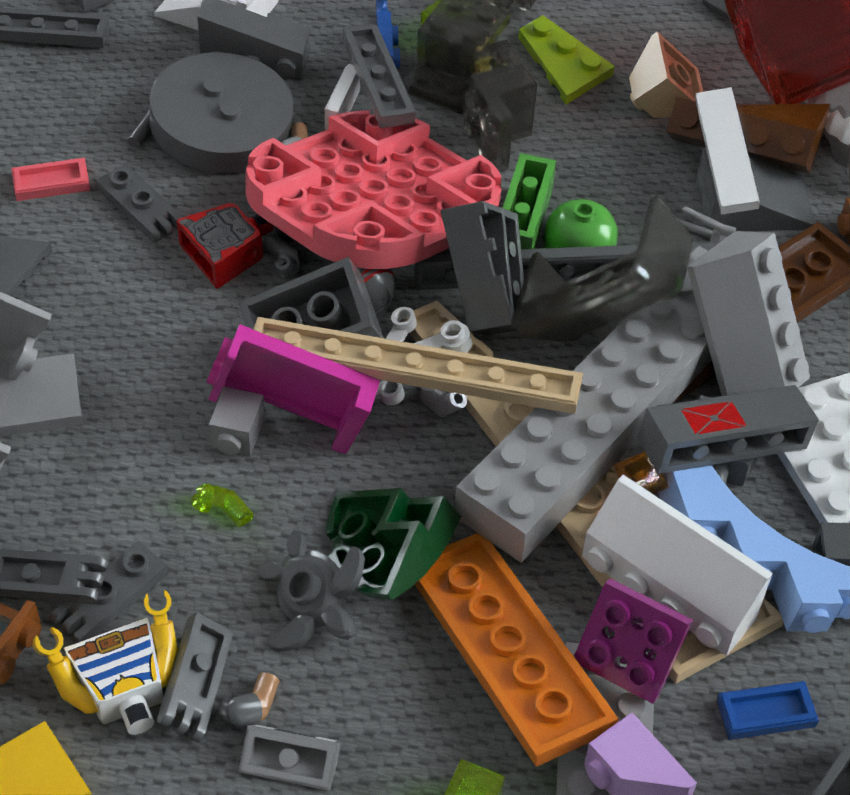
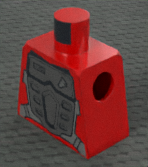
[177,203,274,289]

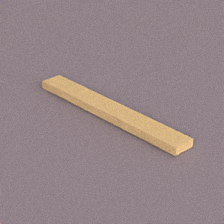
[253,317,583,414]

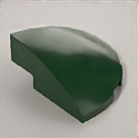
[326,488,462,600]

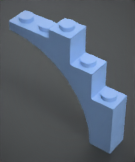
[651,465,850,633]

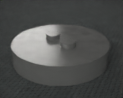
[150,52,294,173]

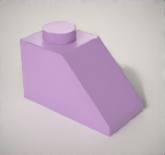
[584,713,697,795]

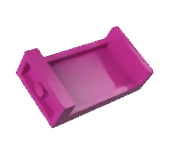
[206,324,380,454]

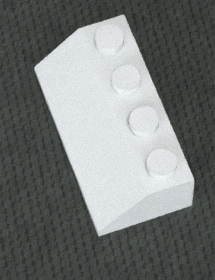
[582,475,773,656]

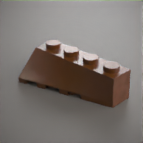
[666,97,831,174]

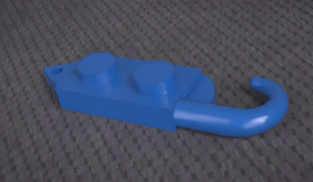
[375,0,400,69]

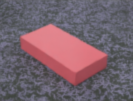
[11,158,90,201]

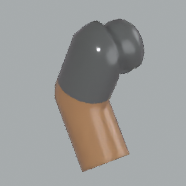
[219,672,280,727]

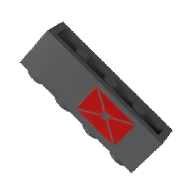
[637,385,819,474]

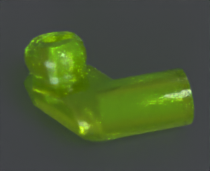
[191,483,254,527]

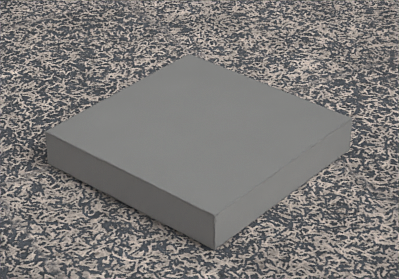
[0,353,83,436]

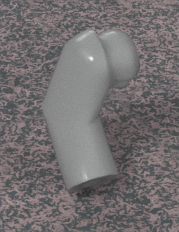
[420,388,467,417]

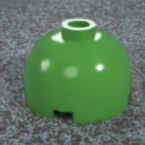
[543,199,618,248]

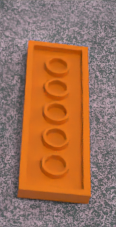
[415,533,619,767]

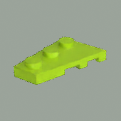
[518,15,615,105]

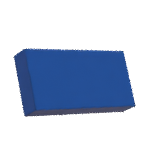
[716,681,819,740]

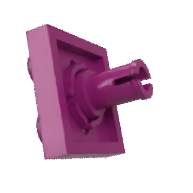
[574,578,693,704]

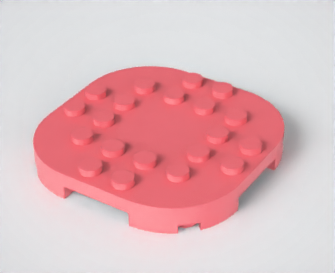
[245,110,502,269]

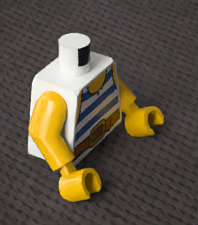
[33,590,178,735]

